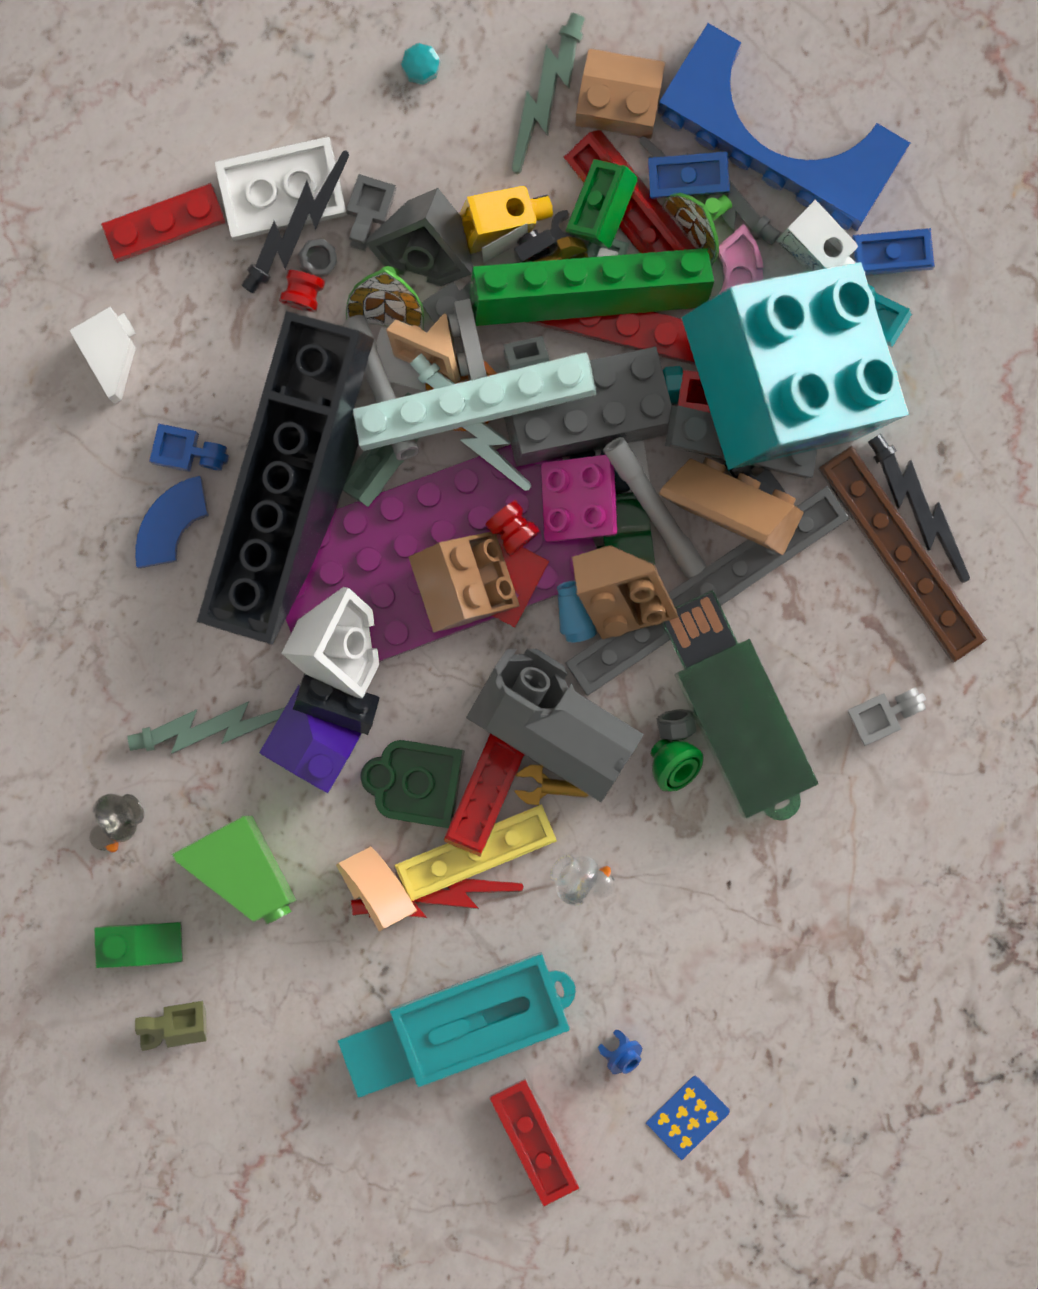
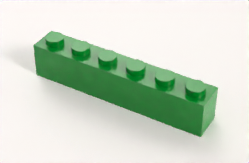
[469,248,715,326]

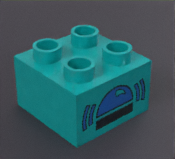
[681,262,909,470]

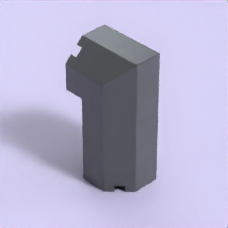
[466,649,644,802]

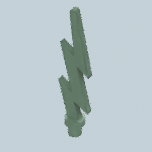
[512,13,585,174]
[127,701,285,754]

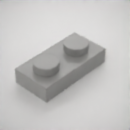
[448,299,487,381]

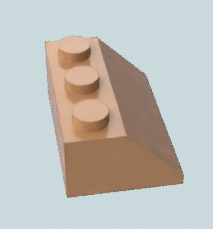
[659,457,804,555]

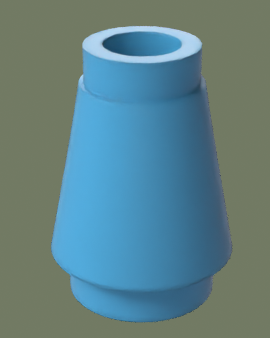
[557,581,597,643]

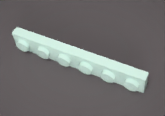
[353,352,597,451]

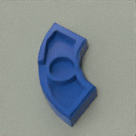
[135,476,209,569]

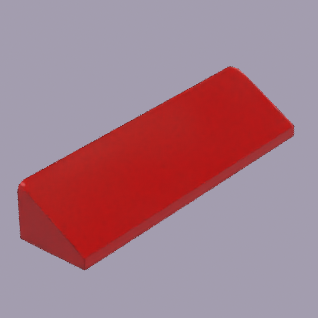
[563,130,696,253]

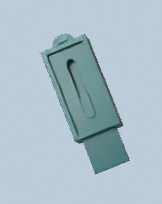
[338,952,576,1098]

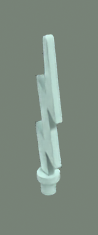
[410,353,531,491]

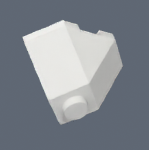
[282,587,379,698]

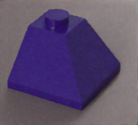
[259,684,362,793]

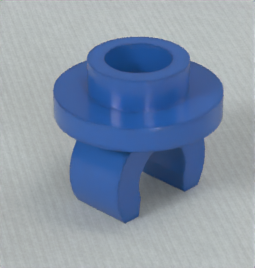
[598,1029,642,1074]

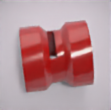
[485,500,540,556]

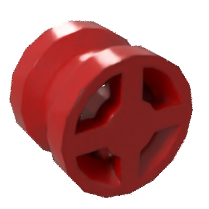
[279,270,325,313]

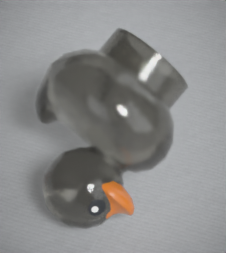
[89,793,144,852]

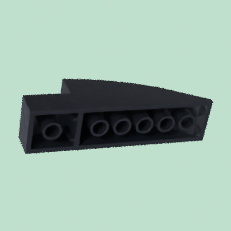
[197,311,374,645]

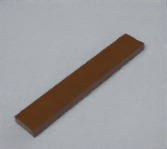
[818,445,987,663]

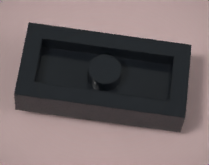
[293,673,380,735]

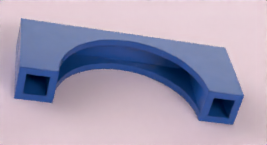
[657,23,910,231]

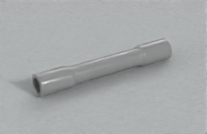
[344,315,419,460]
[603,437,706,578]

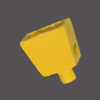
[459,186,553,254]

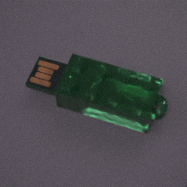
[662,590,819,821]

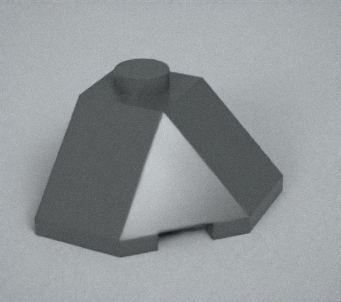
[365,188,473,286]

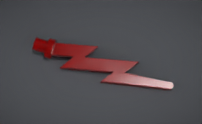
[351,879,524,919]

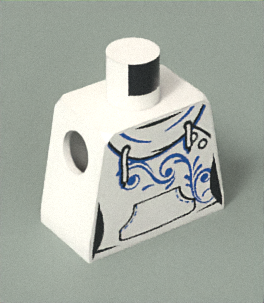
[776,200,866,273]

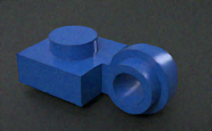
[149,423,229,472]

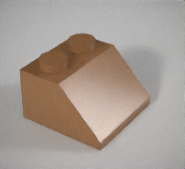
[575,49,665,139]

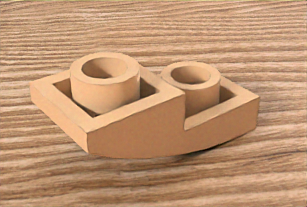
[336,846,417,932]

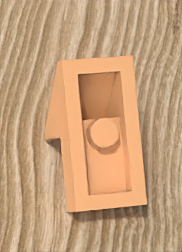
[386,314,460,383]

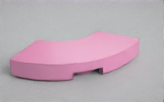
[717,224,763,293]

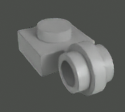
[847,687,926,746]

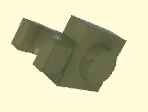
[135,1001,207,1051]

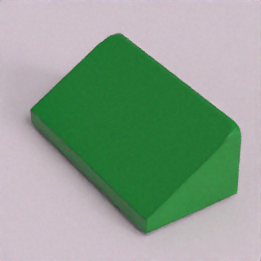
[565,159,638,248]

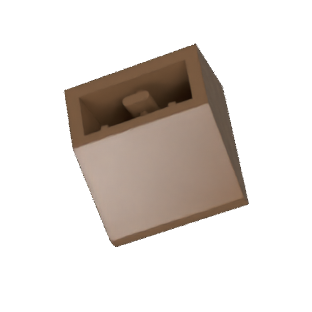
[409,532,520,633]
[572,546,678,640]

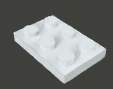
[215,137,347,241]

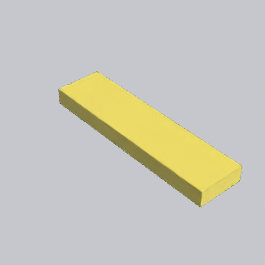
[394,804,557,901]

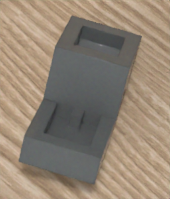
[503,336,550,371]

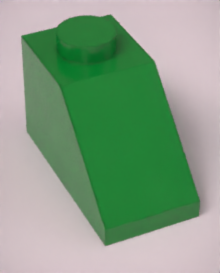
[94,922,183,968]

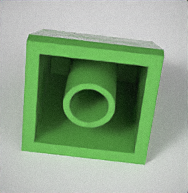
[172,816,297,924]

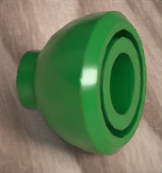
[650,739,704,792]

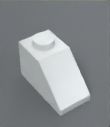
[69,307,136,404]

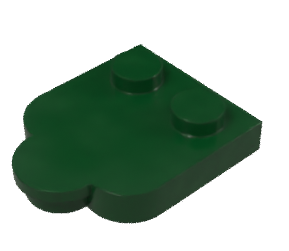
[361,740,465,828]

